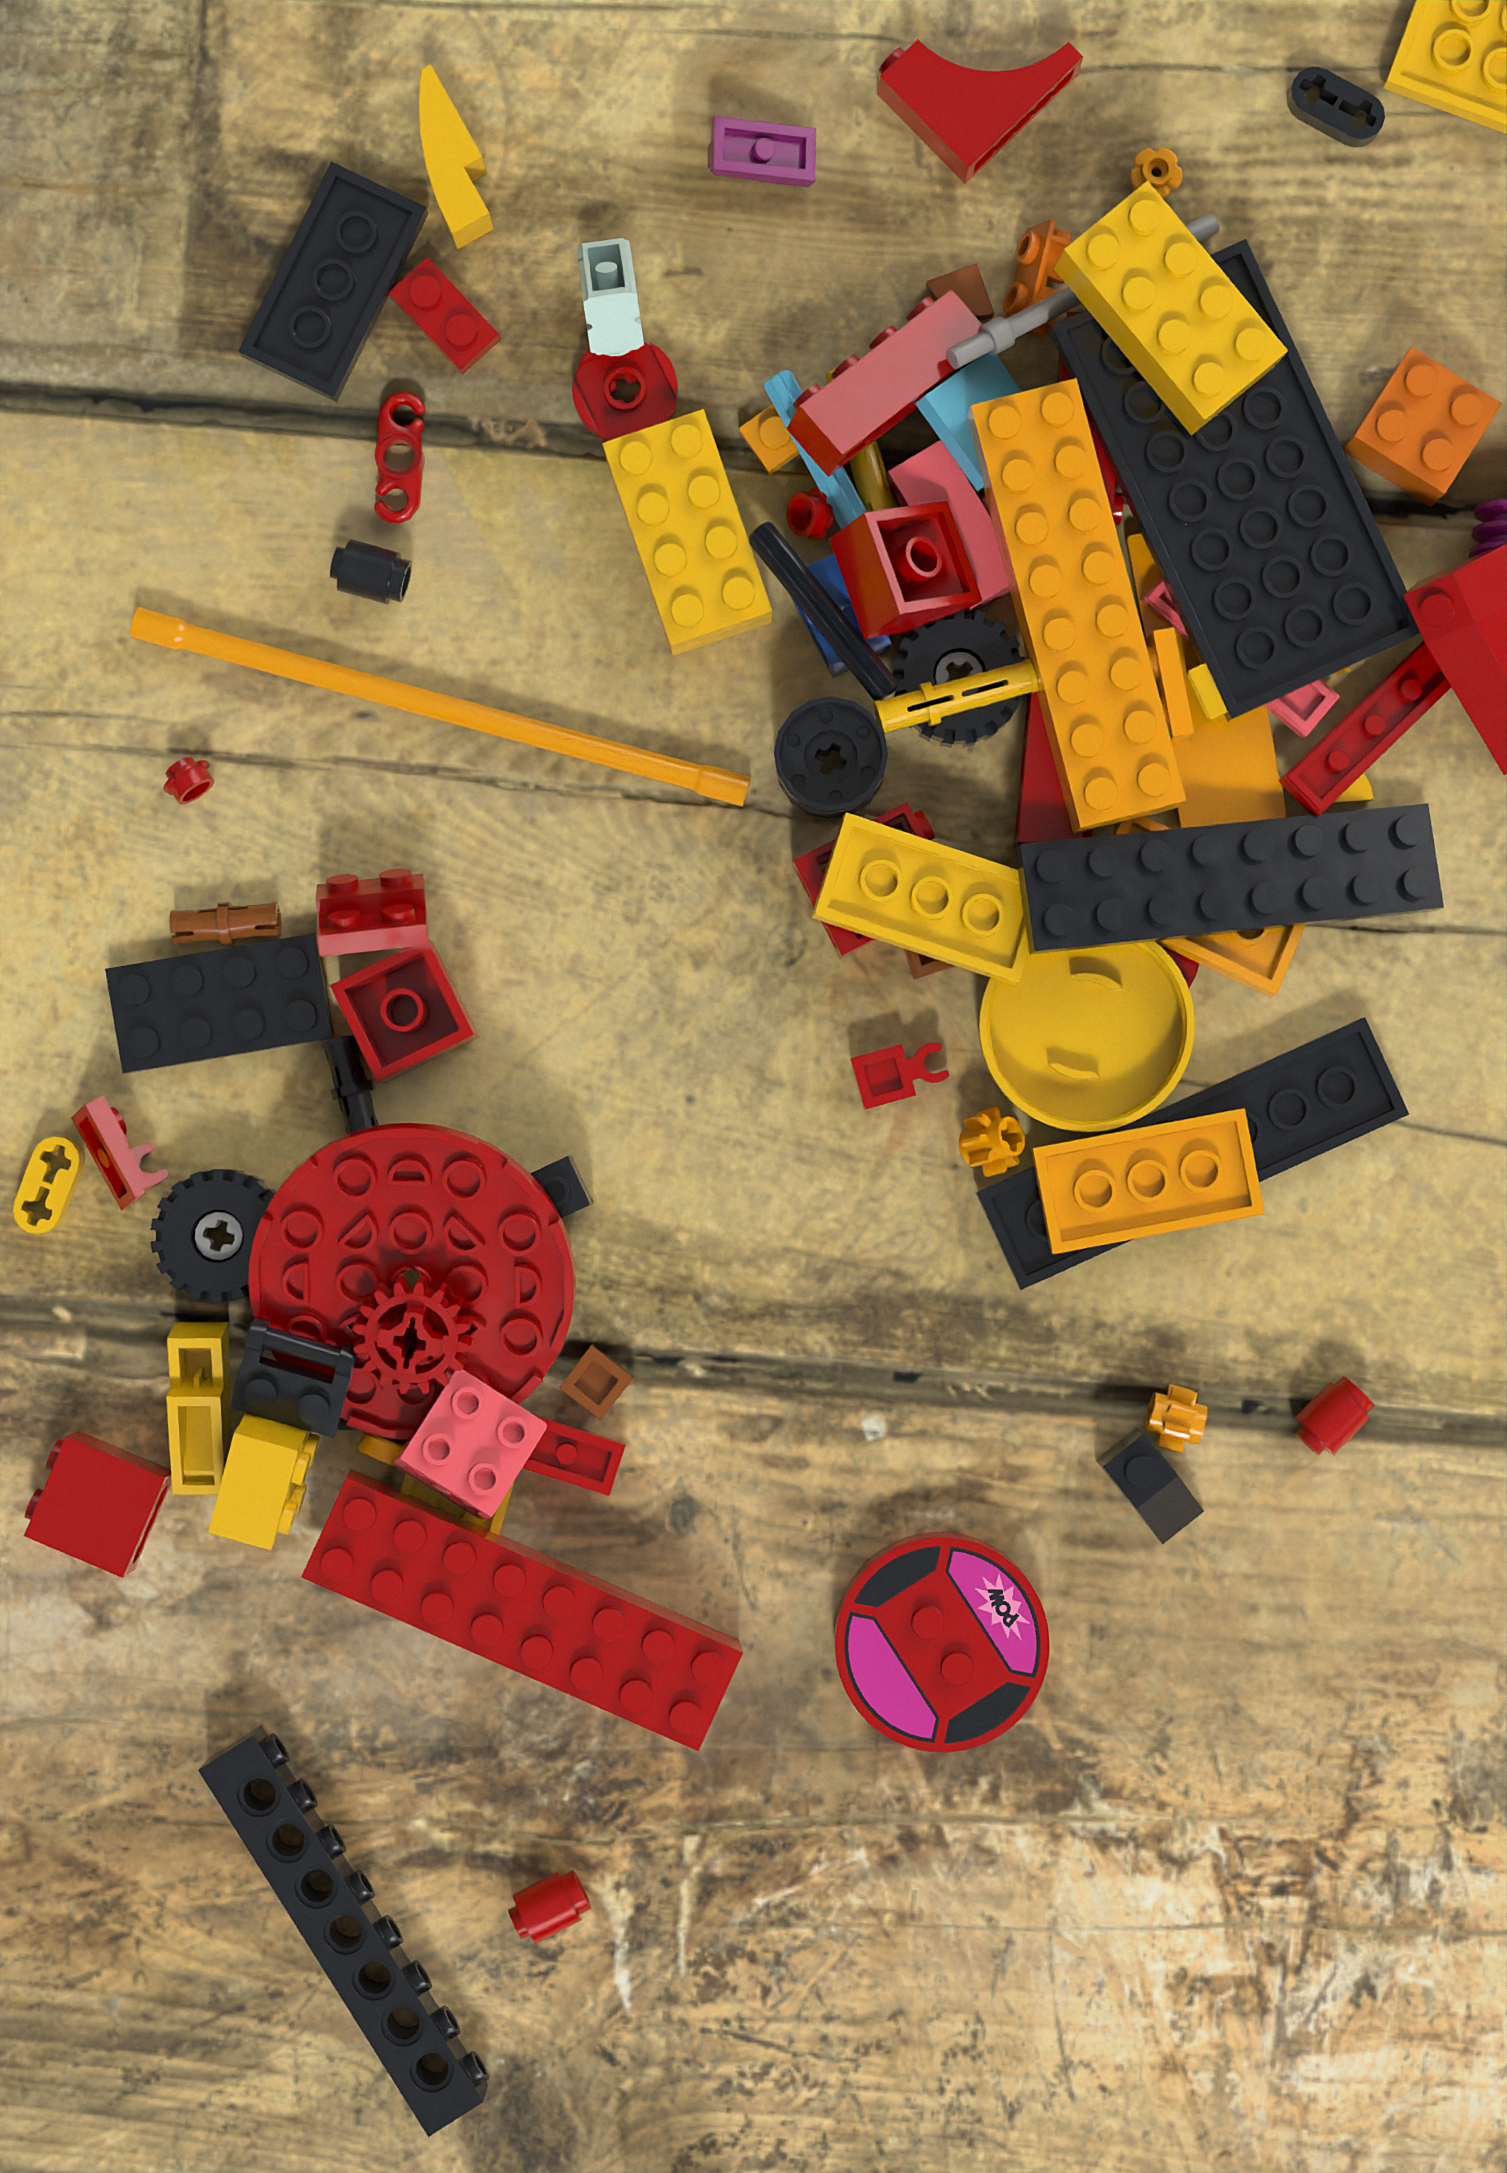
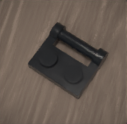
[229,1317,359,1438]

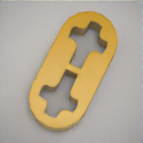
[13,1136,85,1234]

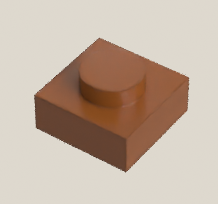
[559,1344,634,1420]

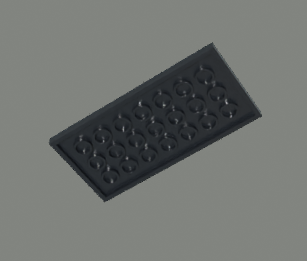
[1049,239,1421,722]

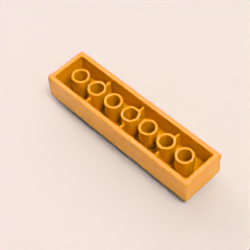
[967,378,1187,834]

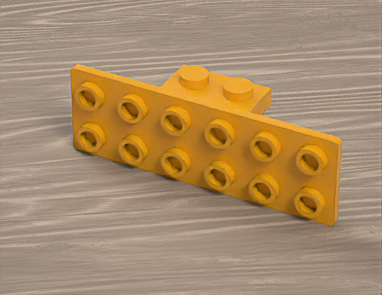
[1126,533,1287,828]

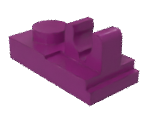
[707,116,816,187]

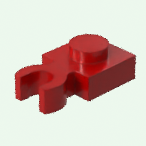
[850,1043,950,1110]

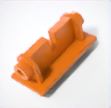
[1003,219,1072,339]

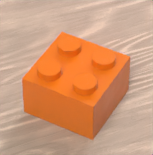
[1343,346,1502,507]

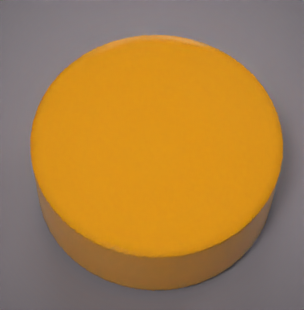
[357,1432,403,1468]

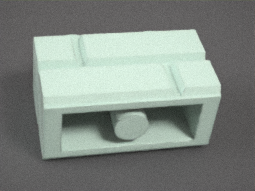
[577,238,644,356]

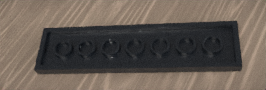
[1015,803,1444,955]
[975,1017,1409,1290]

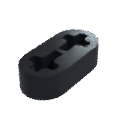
[1287,67,1385,148]

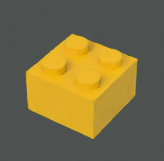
[208,1413,320,1551]

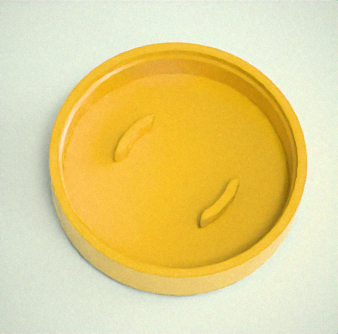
[979,941,1195,1133]

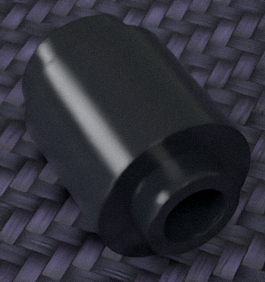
[330,539,412,604]

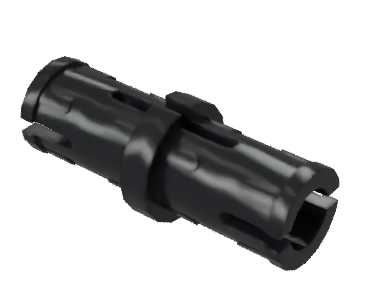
[322,1034,379,1134]

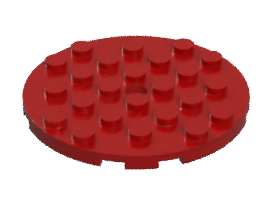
[248,1123,576,1440]

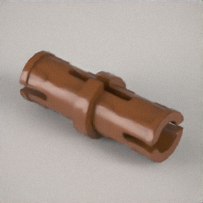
[169,902,282,945]

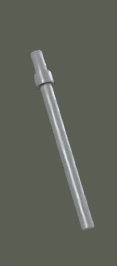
[946,213,1219,369]

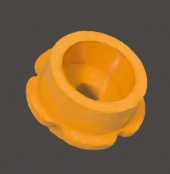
[1130,148,1183,199]

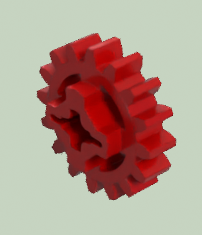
[352,1274,474,1395]

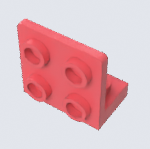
[392,1369,547,1520]

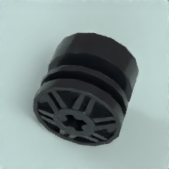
[774,696,888,820]

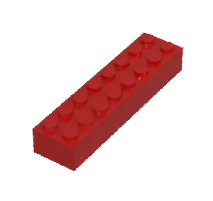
[301,1468,743,1752]

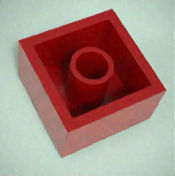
[330,939,480,1084]

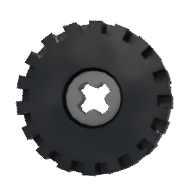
[892,609,1025,748]
[150,1169,276,1303]

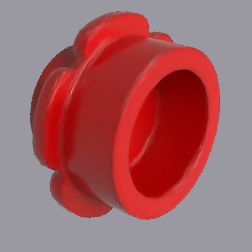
[786,488,834,541]
[163,757,214,805]

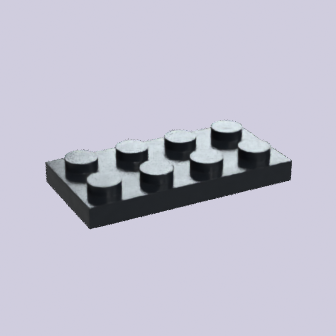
[238,162,429,402]
[105,933,335,1074]

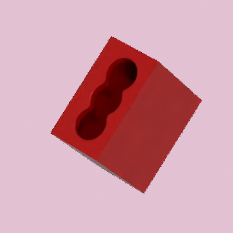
[24,1431,172,1578]

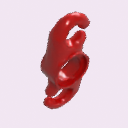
[374,391,426,524]

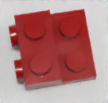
[316,868,429,957]

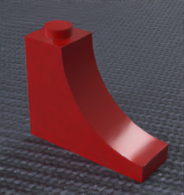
[877,39,1083,184]

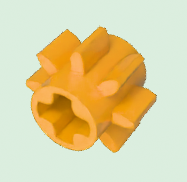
[958,1107,1025,1177]
[1144,1384,1207,1453]

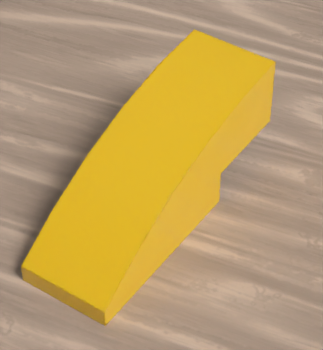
[419,64,494,250]
[166,1322,230,1495]

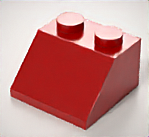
[829,501,983,639]

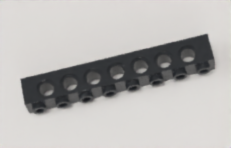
[198,1725,489,2137]

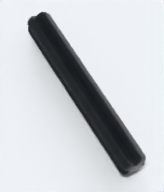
[749,521,898,701]

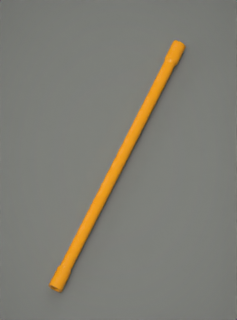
[130,607,751,807]

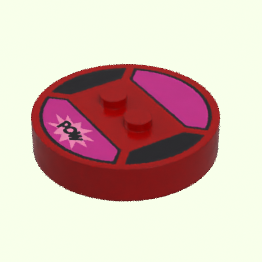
[834,1532,1050,1753]

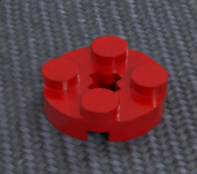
[572,342,678,442]

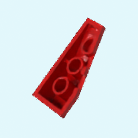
[1403,542,1507,775]

